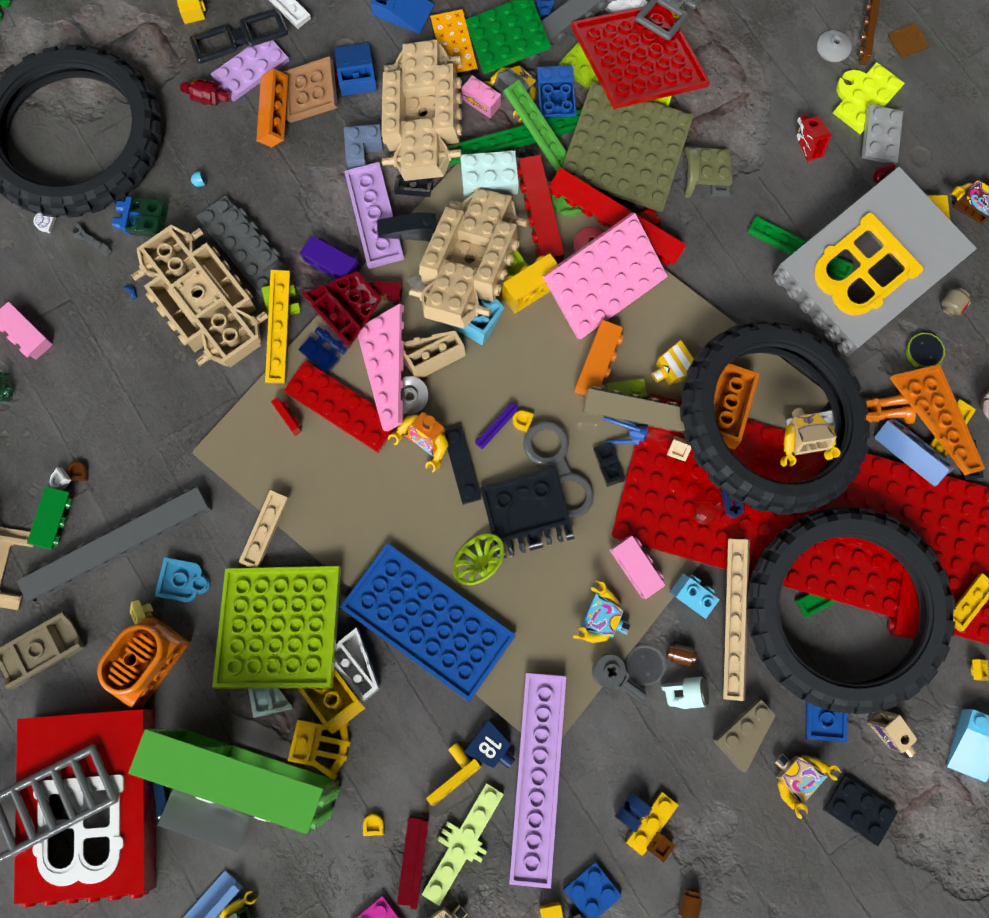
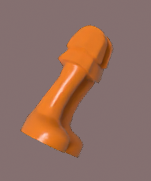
[866,392,916,424]

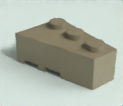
[713,700,776,773]

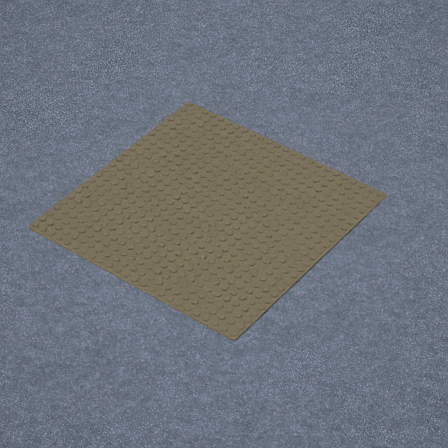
[193,134,828,738]

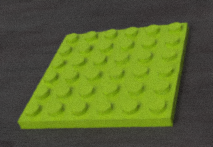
[212,566,341,689]

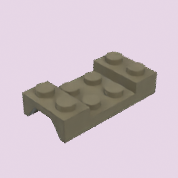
[0,612,85,690]

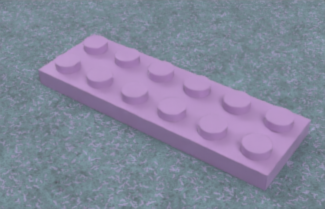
[344,162,405,269]

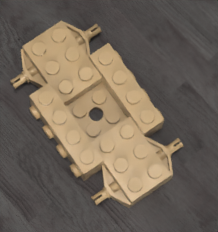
[382,40,462,181]
[409,188,528,329]
[131,225,268,368]

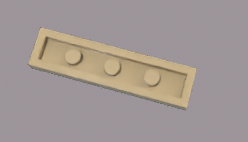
[239,490,289,568]

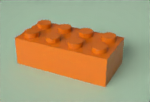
[714,364,760,449]

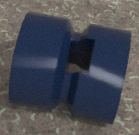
[614,793,652,833]

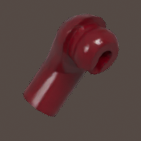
[873,163,895,183]

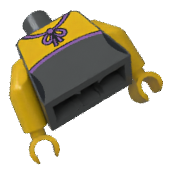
[483,66,537,123]

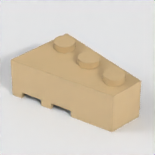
[403,331,466,379]

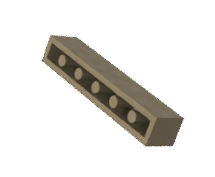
[582,386,685,433]

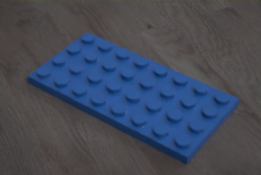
[340,543,516,702]

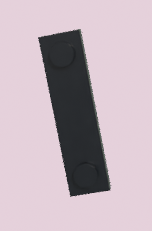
[445,426,481,505]

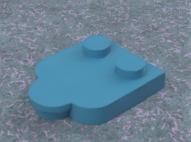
[155,557,210,602]

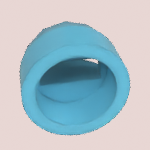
[191,171,206,187]

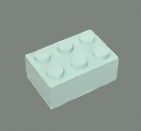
[460,151,519,198]

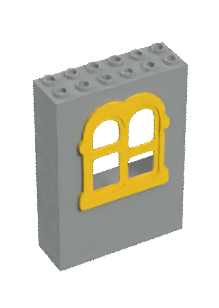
[773,167,977,357]

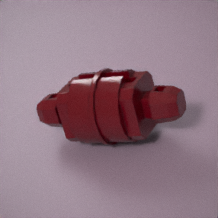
[180,78,231,106]

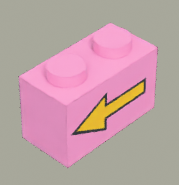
[462,75,501,119]

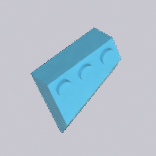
[447,298,504,346]

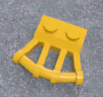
[288,720,351,780]

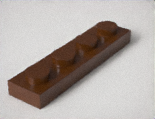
[857,0,880,66]

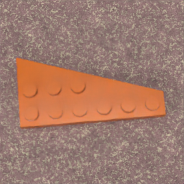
[890,364,985,475]

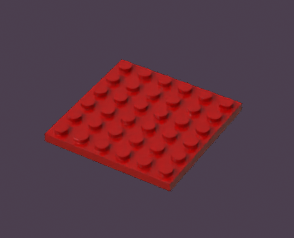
[571,4,710,109]

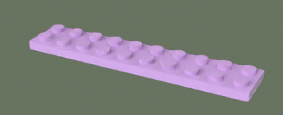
[509,673,566,888]

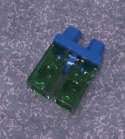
[112,197,168,237]

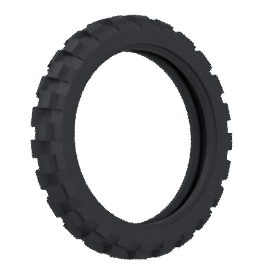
[0,45,163,218]
[680,321,870,515]
[747,507,956,714]

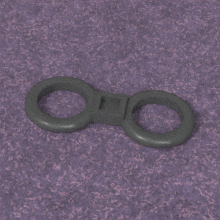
[523,421,594,519]

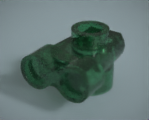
[0,372,13,402]

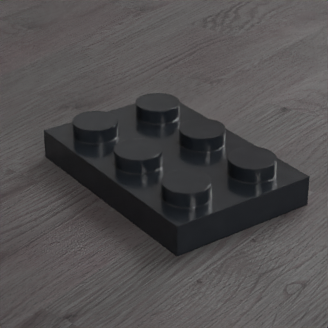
[823,775,898,847]

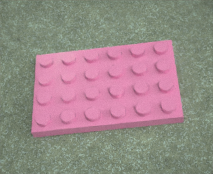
[542,213,668,339]

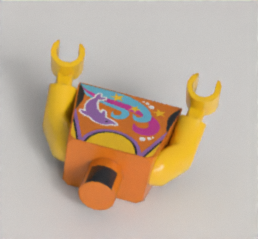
[388,412,448,472]

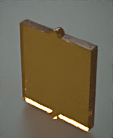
[888,23,929,59]

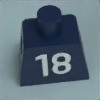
[465,720,515,769]

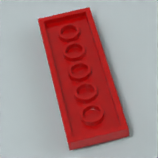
[283,361,396,453]

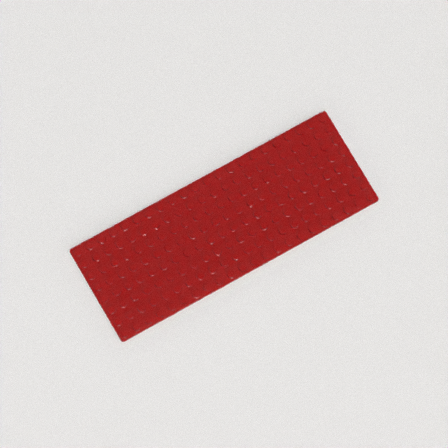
[611,393,989,645]

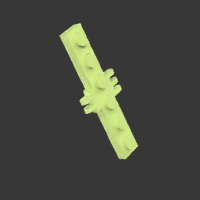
[422,783,504,906]

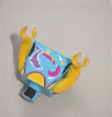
[573,580,631,643]

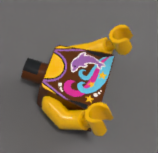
[950,178,989,225]

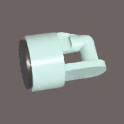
[661,676,709,709]

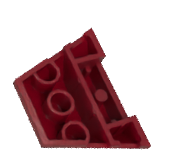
[301,271,382,348]

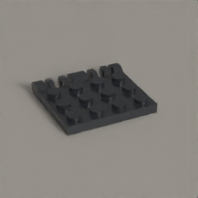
[480,467,575,559]

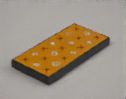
[429,9,479,77]

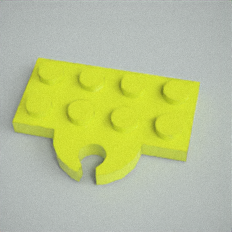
[833,62,905,135]

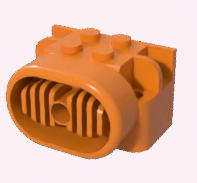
[97,615,191,709]

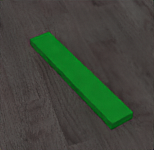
[747,216,854,280]

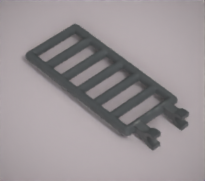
[0,744,119,863]

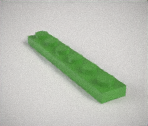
[503,80,567,172]

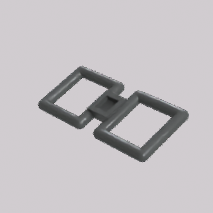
[635,0,702,40]

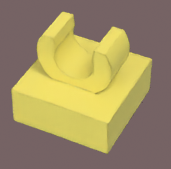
[130,600,153,624]

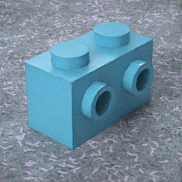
[669,574,720,619]

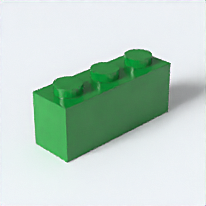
[27,486,72,550]

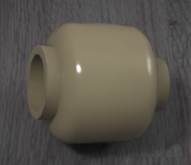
[941,288,971,316]

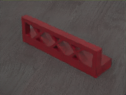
[397,817,429,910]

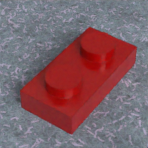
[270,397,301,436]

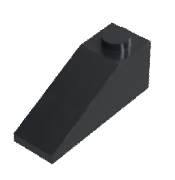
[376,212,437,241]

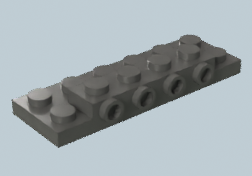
[196,196,292,299]

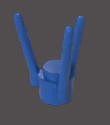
[602,416,648,445]

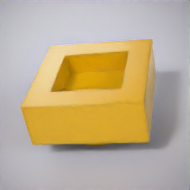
[971,659,989,681]

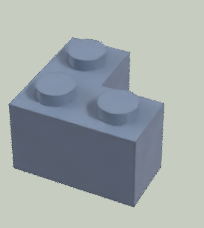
[344,124,383,170]

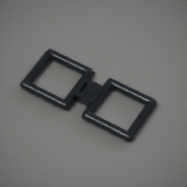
[189,8,288,64]

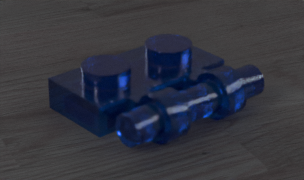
[298,327,348,375]

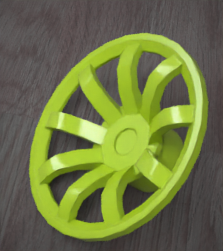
[453,534,505,585]

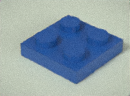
[563,861,622,918]

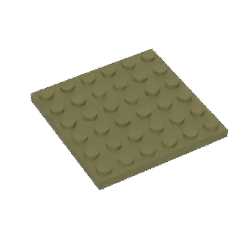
[562,81,694,212]

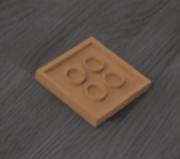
[283,56,338,123]

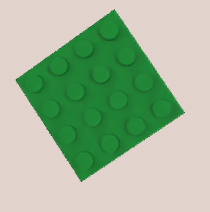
[465,0,551,74]

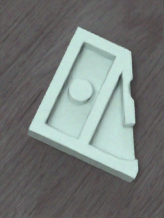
[248,688,292,718]

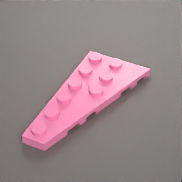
[358,304,404,432]

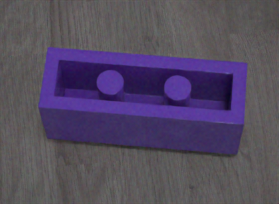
[299,236,361,279]

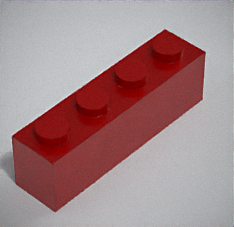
[887,567,919,640]

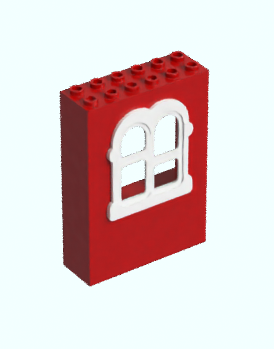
[14,709,156,908]

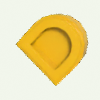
[512,410,534,432]
[363,813,384,836]

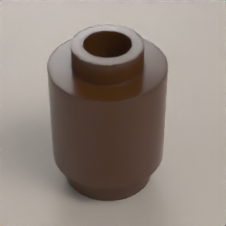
[666,643,697,667]
[678,889,703,918]

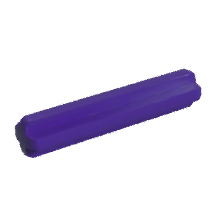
[475,402,518,449]

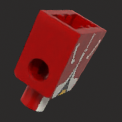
[797,115,832,162]

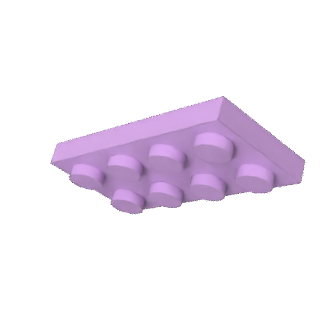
[211,33,289,102]

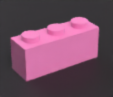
[0,302,53,360]
[609,536,665,599]

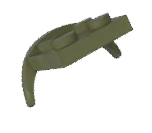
[682,146,733,198]

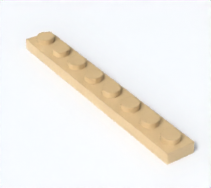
[723,539,750,701]

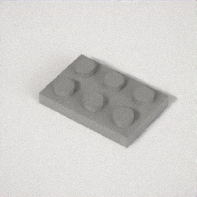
[861,104,903,164]

